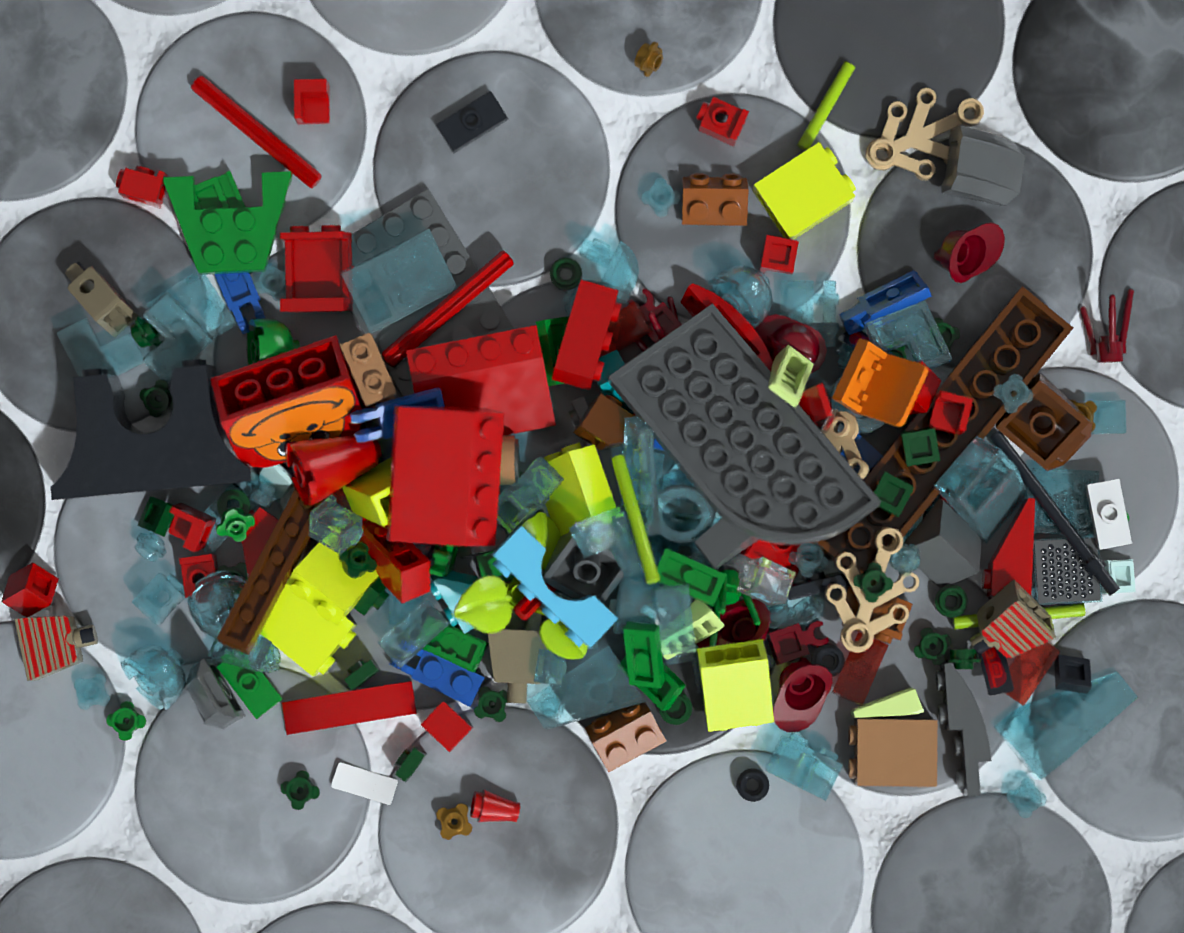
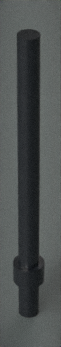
[989,431,1120,596]

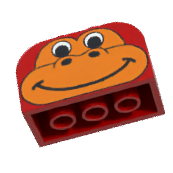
[210,335,362,468]

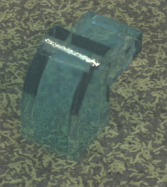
[579,238,639,307]
[497,456,564,534]

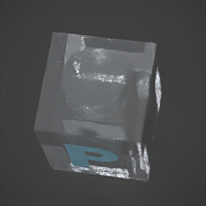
[737,557,795,606]

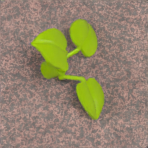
[453,512,587,660]

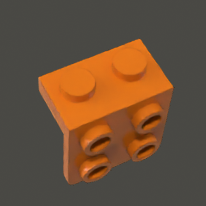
[832,338,928,427]

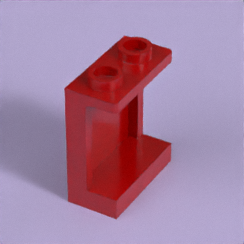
[280,225,353,312]

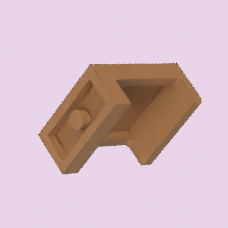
[340,333,396,408]
[848,719,937,787]

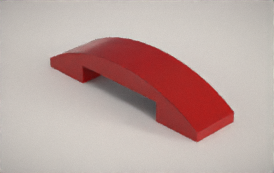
[680,283,773,372]
[282,681,417,735]

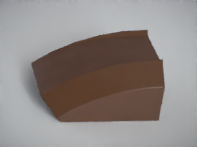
[996,373,1093,471]

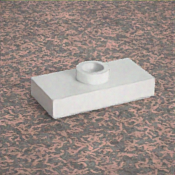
[1085,479,1132,550]

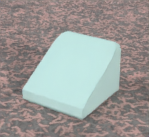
[259,464,294,499]
[1100,559,1136,594]

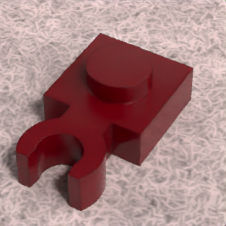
[629,288,682,343]
[767,621,829,665]

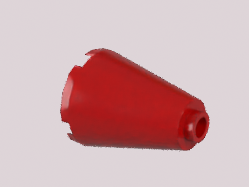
[285,436,382,506]

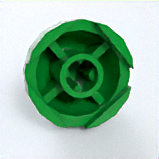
[246,318,300,365]

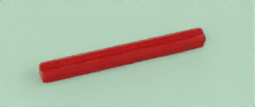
[191,75,322,188]
[381,251,514,367]

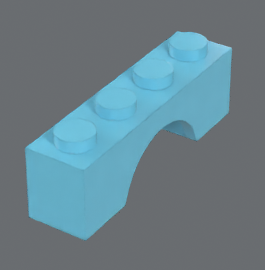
[491,525,618,648]

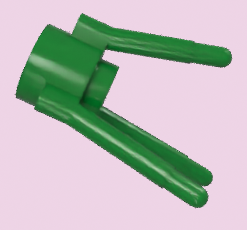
[709,570,761,647]

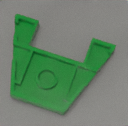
[163,171,293,275]

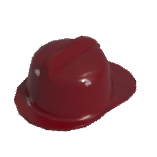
[934,222,1005,283]
[753,314,827,374]
[697,599,771,648]
[773,657,833,732]

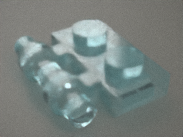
[780,280,839,347]

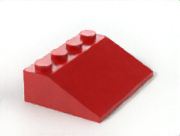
[406,325,556,436]
[387,406,504,546]

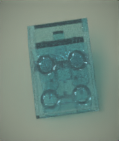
[341,229,458,334]
[934,436,1029,544]

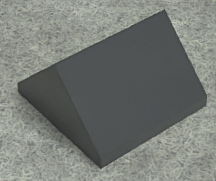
[899,499,982,588]
[542,528,633,604]

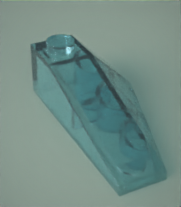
[994,672,1138,780]

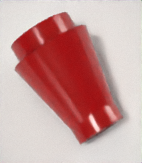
[470,789,520,822]

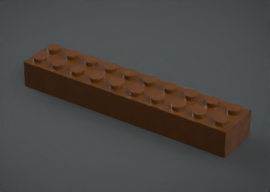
[812,286,1074,574]

